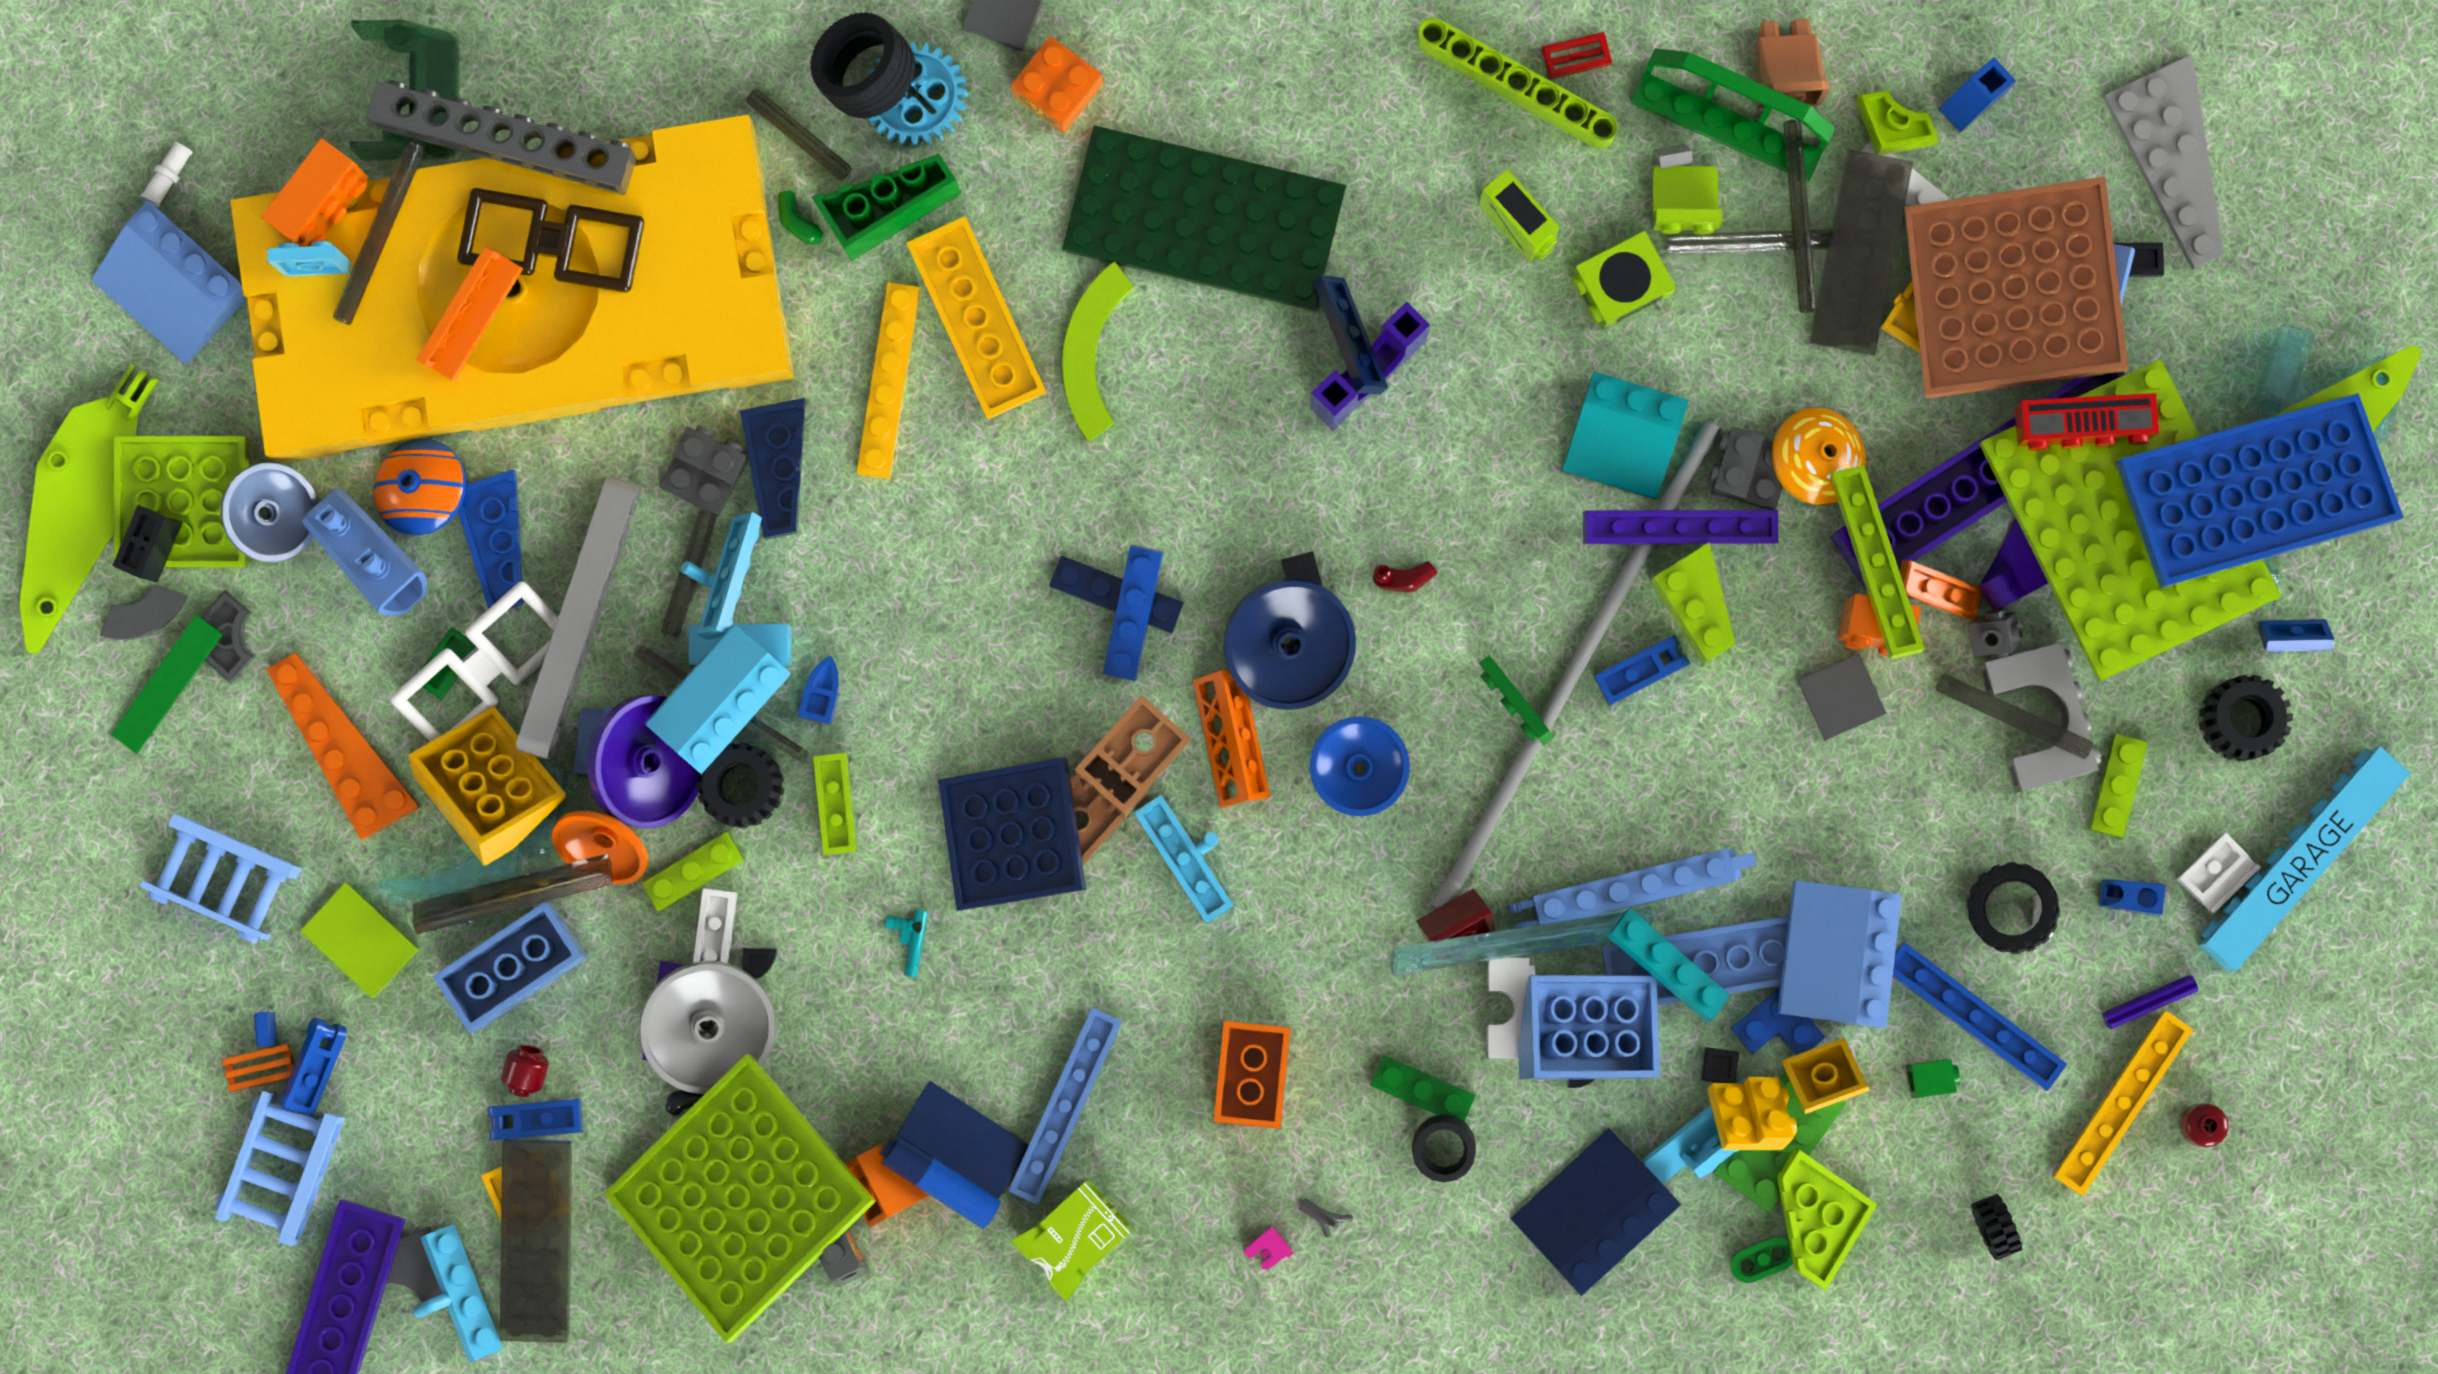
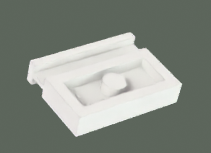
[2176,833,2261,914]

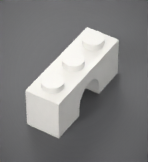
[1486,957,1535,1059]

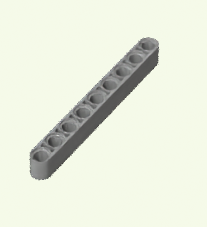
[516,476,641,760]

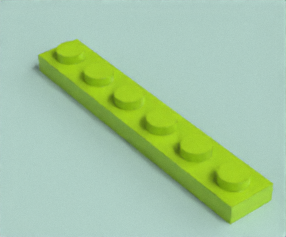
[1830,465,1925,660]

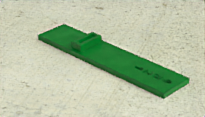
[111,615,223,754]

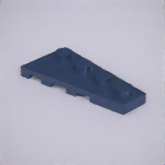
[740,398,806,540]

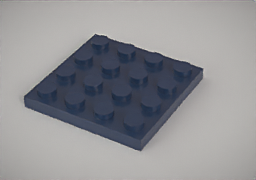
[938,758,1086,911]

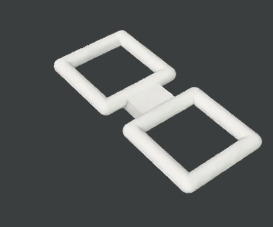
[391,581,558,742]

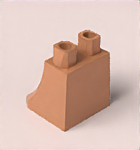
[1755,19,1829,109]

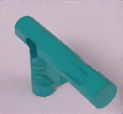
[885,910,928,977]

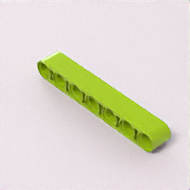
[1417,17,1618,149]

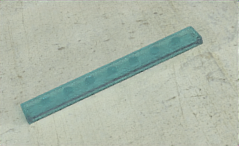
[1389,907,1654,975]

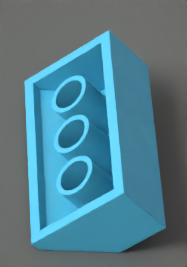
[644,624,791,774]

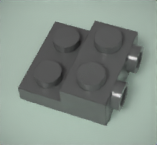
[659,425,749,517]
[1708,427,1783,510]

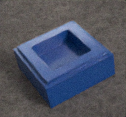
[254,1012,278,1047]

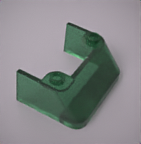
[350,19,460,161]

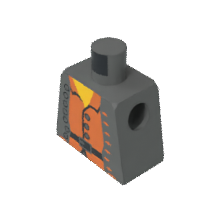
[819,1228,870,1287]

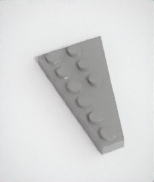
[2103,54,2224,270]

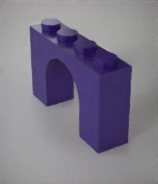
[1310,302,1430,431]

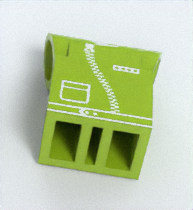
[1010,1179,1134,1303]

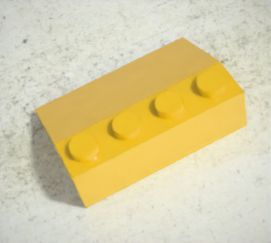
[408,706,566,866]

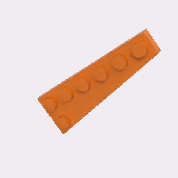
[266,653,420,840]

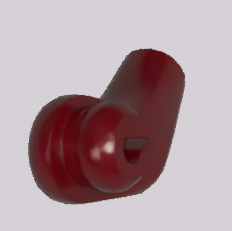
[1373,561,1437,593]

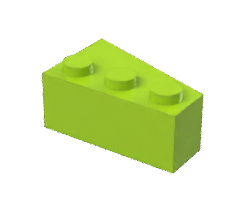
[1650,542,1736,665]

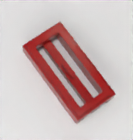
[1541,32,1612,80]

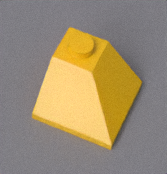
[1781,1038,1869,1114]

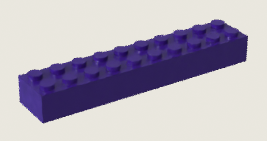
[1830,372,2125,592]

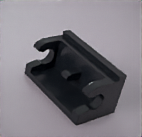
[112,505,183,582]

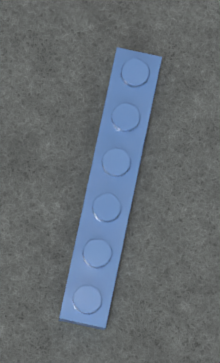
[1008,1007,1123,1205]

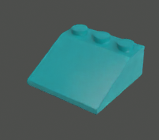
[1562,371,1689,500]

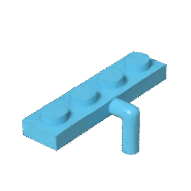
[680,512,762,640]
[1134,795,1234,925]
[413,1224,503,1363]

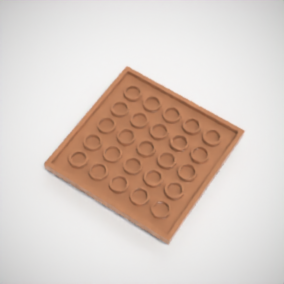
[1904,176,2129,399]

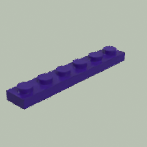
[1583,510,1779,544]

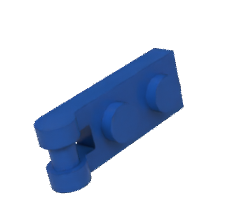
[1593,635,1691,706]
[279,1017,347,1116]
[487,1099,583,1141]

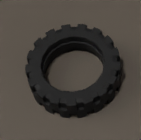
[1967,862,2060,954]

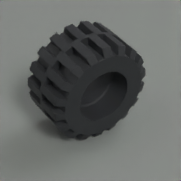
[2199,675,2293,761]
[696,742,784,828]

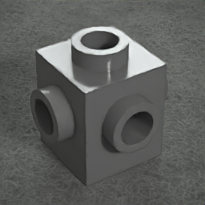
[1968,609,2024,659]

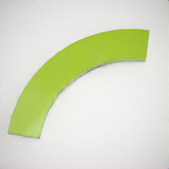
[1062,261,1134,443]

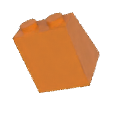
[845,1138,930,1228]

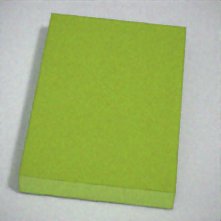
[300,882,420,999]

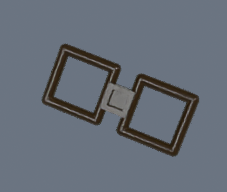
[457,188,645,293]

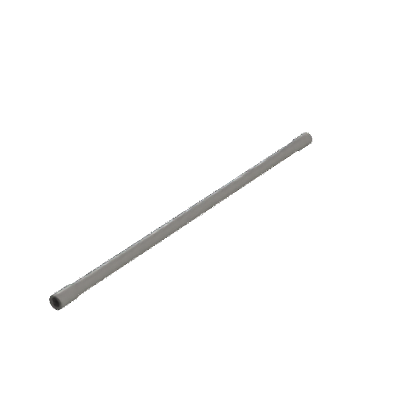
[1431,420,1721,909]

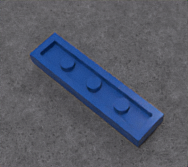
[1103,544,1164,681]

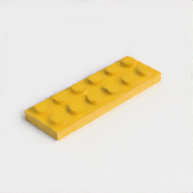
[906,216,1047,420]

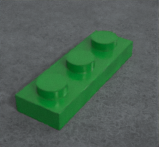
[1479,655,1554,746]
[1370,1055,1476,1122]

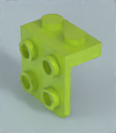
[1652,166,1722,235]

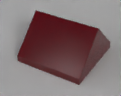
[1416,888,1495,962]

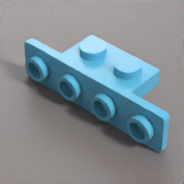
[1642,1078,1746,1184]

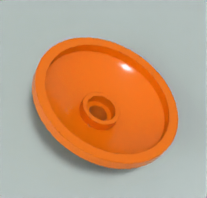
[552,810,648,885]

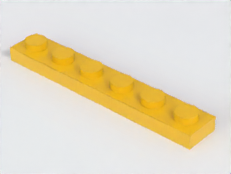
[857,282,921,480]
[2052,1010,2194,1196]

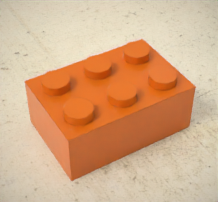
[260,138,369,247]
[1213,1021,1291,1129]

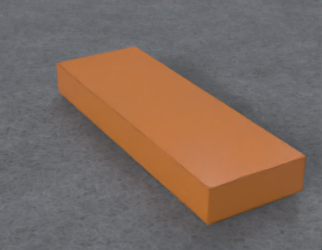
[1900,560,1982,620]

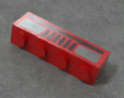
[2015,393,2159,451]

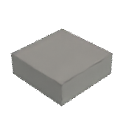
[1653,144,1693,169]

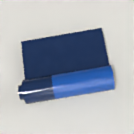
[879,1080,1029,1229]

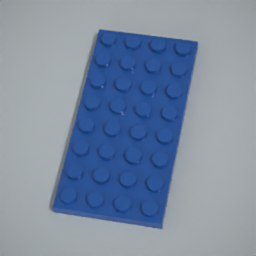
[2116,393,2404,589]

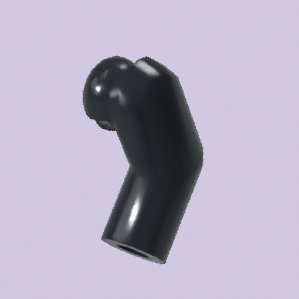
[665,1090,704,1116]

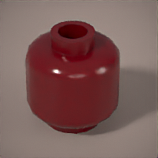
[501,1045,549,1097]
[2179,1103,2229,1148]

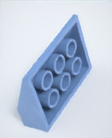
[91,200,247,365]
[1777,880,1902,1028]
[1518,975,1660,1080]

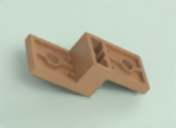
[1070,695,1192,866]

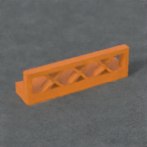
[416,246,523,381]
[1193,670,1271,808]

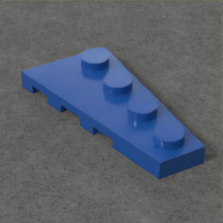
[458,469,524,610]

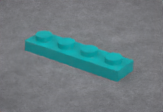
[1607,908,1730,1023]

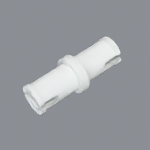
[140,141,193,207]

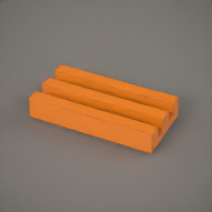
[222,1044,295,1092]

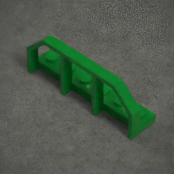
[1631,48,1835,183]

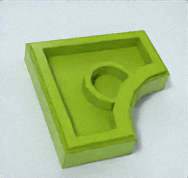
[1855,90,1939,156]

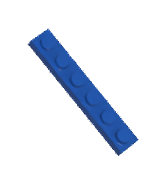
[1893,942,2067,1091]

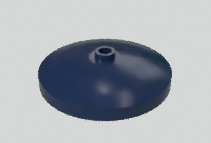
[1223,578,1356,710]

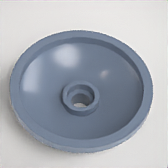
[220,463,318,562]

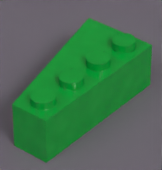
[812,154,962,261]

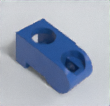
[2099,879,2166,917]

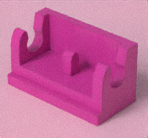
[1243,1225,1294,1269]

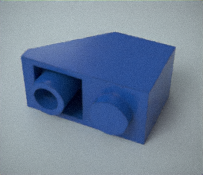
[1938,57,2016,133]

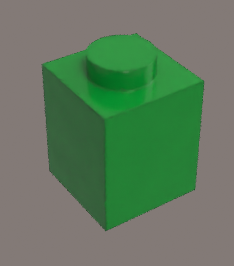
[1906,1059,1960,1098]

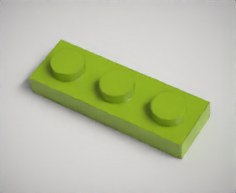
[2089,734,2148,839]
[813,753,858,856]
[642,831,745,912]

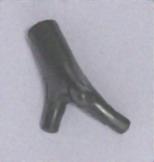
[1299,1198,1353,1237]

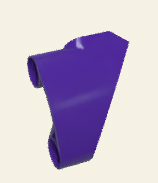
[1979,519,2048,610]

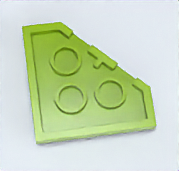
[1777,1149,1878,1290]

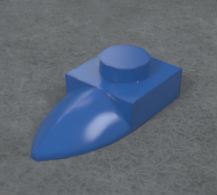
[797,656,839,725]

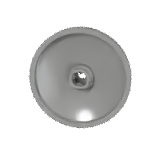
[640,961,775,1094]

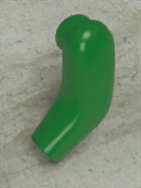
[778,191,823,244]

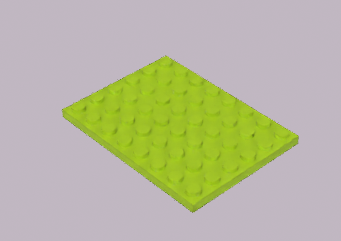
[1979,359,2282,683]

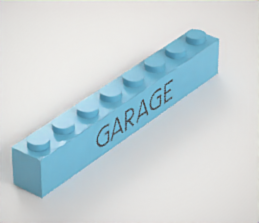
[2198,746,2411,972]

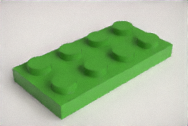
[1712,1071,1846,1213]

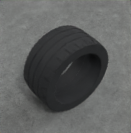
[810,12,916,119]

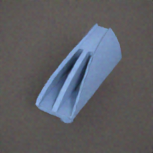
[302,487,427,616]

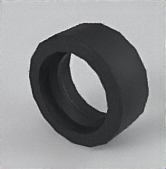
[1412,1114,1476,1183]

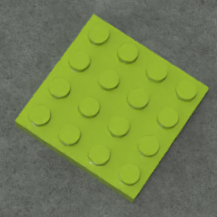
[114,436,249,568]

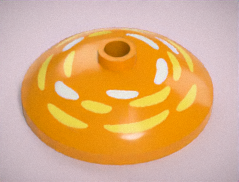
[1771,407,1866,506]

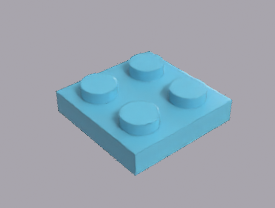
[267,241,351,277]

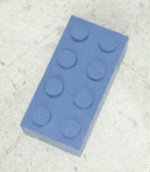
[432,901,589,1033]

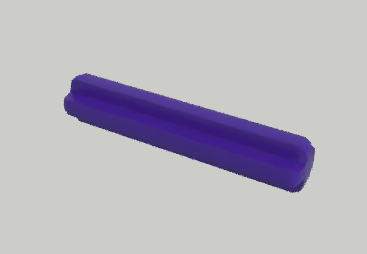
[2102,975,2198,1029]

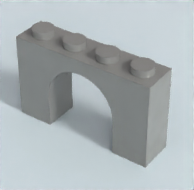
[1979,642,2101,793]

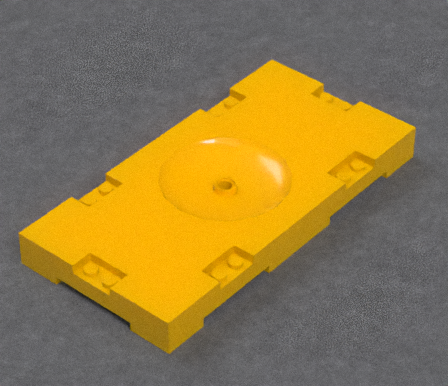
[230,115,794,464]

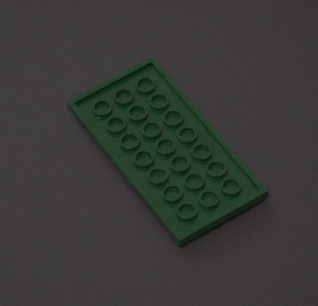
[1062,125,1346,311]

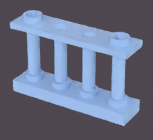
[140,813,302,944]
[215,1091,345,1246]

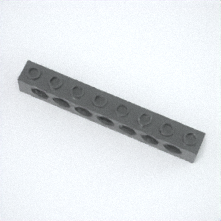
[365,80,636,195]

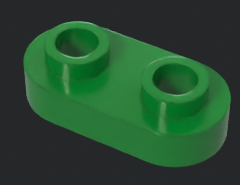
[1729,1236,1793,1283]

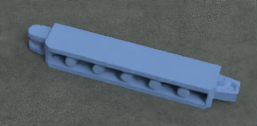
[1506,848,1757,934]

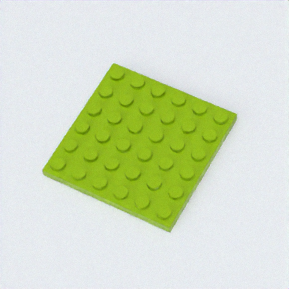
[604,1053,876,1343]

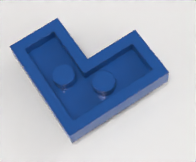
[1730,986,1826,1055]

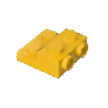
[1707,1077,1797,1150]

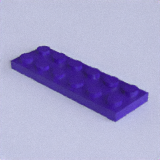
[286,1199,406,1374]

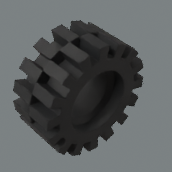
[1971,1194,2022,1261]

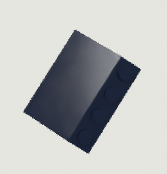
[1510,1128,1681,1296]

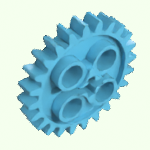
[868,42,968,148]

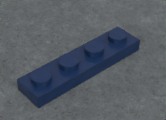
[1313,275,1388,395]
[1049,556,1184,634]

